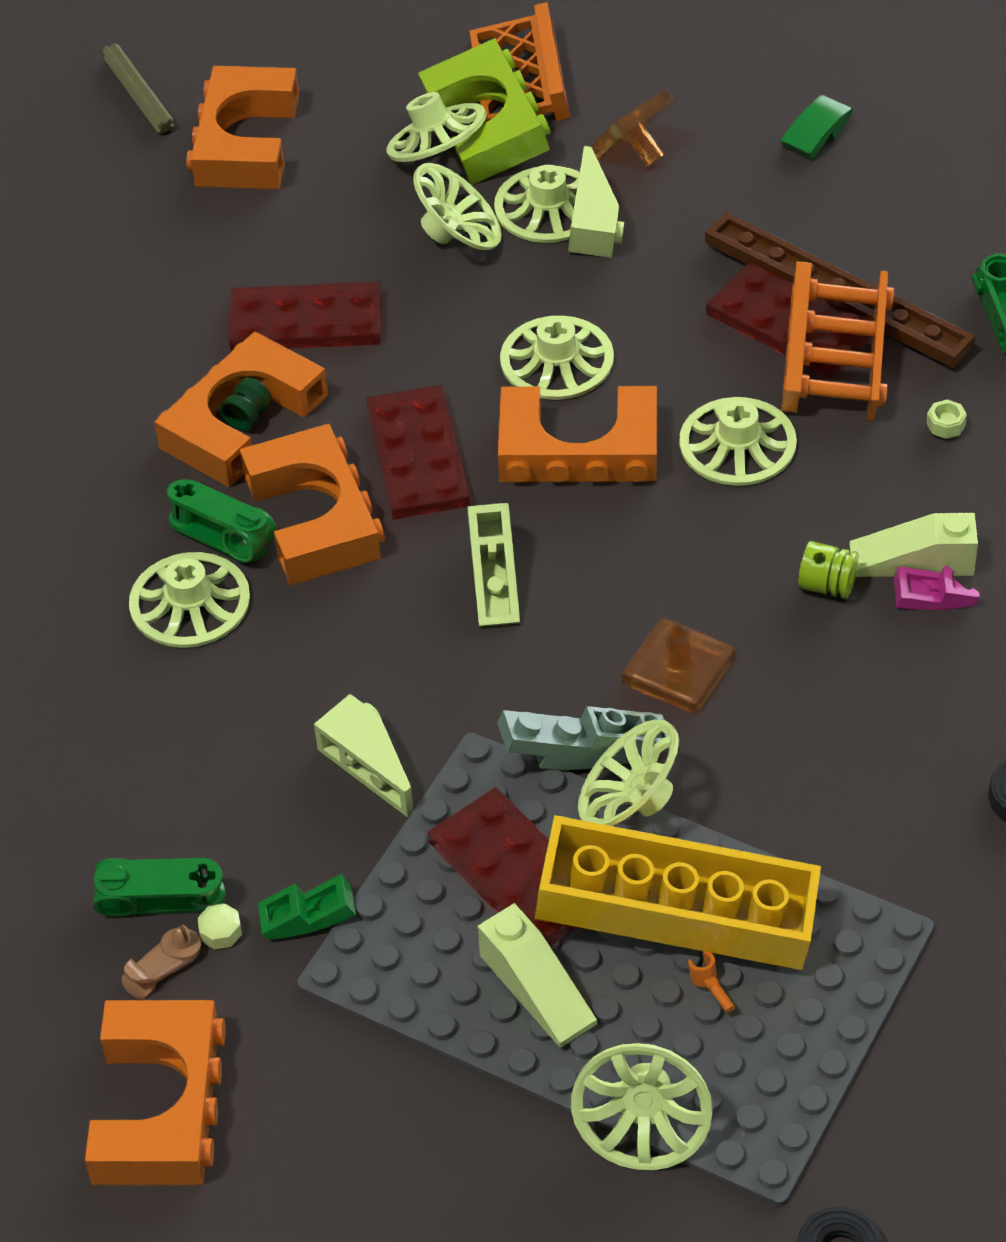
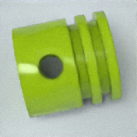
[798,541,859,600]

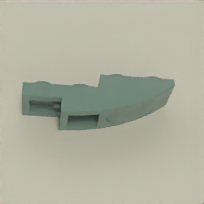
[497,706,669,770]

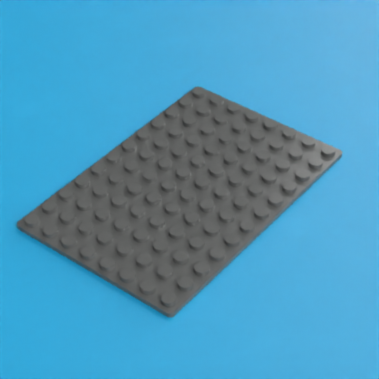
[297,733,934,1207]

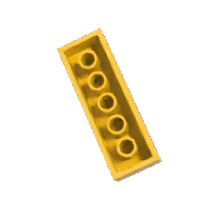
[535,815,821,970]

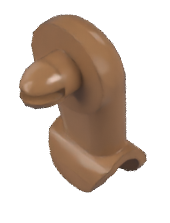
[121,925,201,1000]

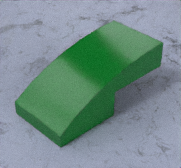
[780,95,853,161]
[258,874,356,939]

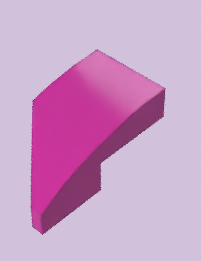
[894,565,979,610]

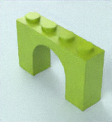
[418,38,551,185]

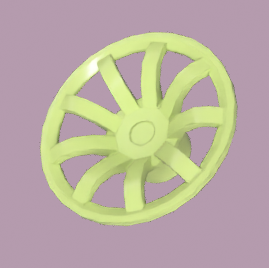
[387,92,487,162]
[413,163,502,250]
[494,165,580,243]
[500,316,614,400]
[679,397,797,486]
[129,552,250,648]
[578,719,679,826]
[571,1043,713,1170]

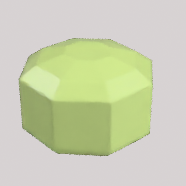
[926,400,967,439]
[198,904,242,950]

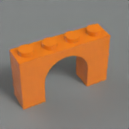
[186,66,299,189]
[154,331,328,488]
[498,386,657,482]
[239,424,385,586]
[85,1000,226,1185]

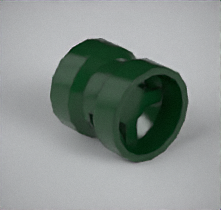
[219,377,272,431]

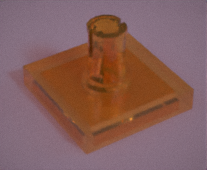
[590,89,675,167]
[622,617,735,715]

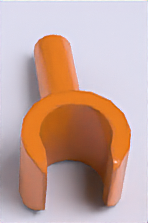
[688,951,735,1013]

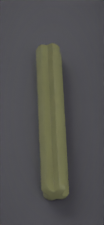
[103,43,174,134]

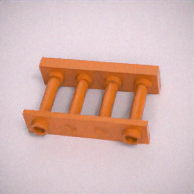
[781,261,894,421]

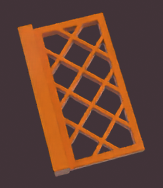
[470,2,570,123]

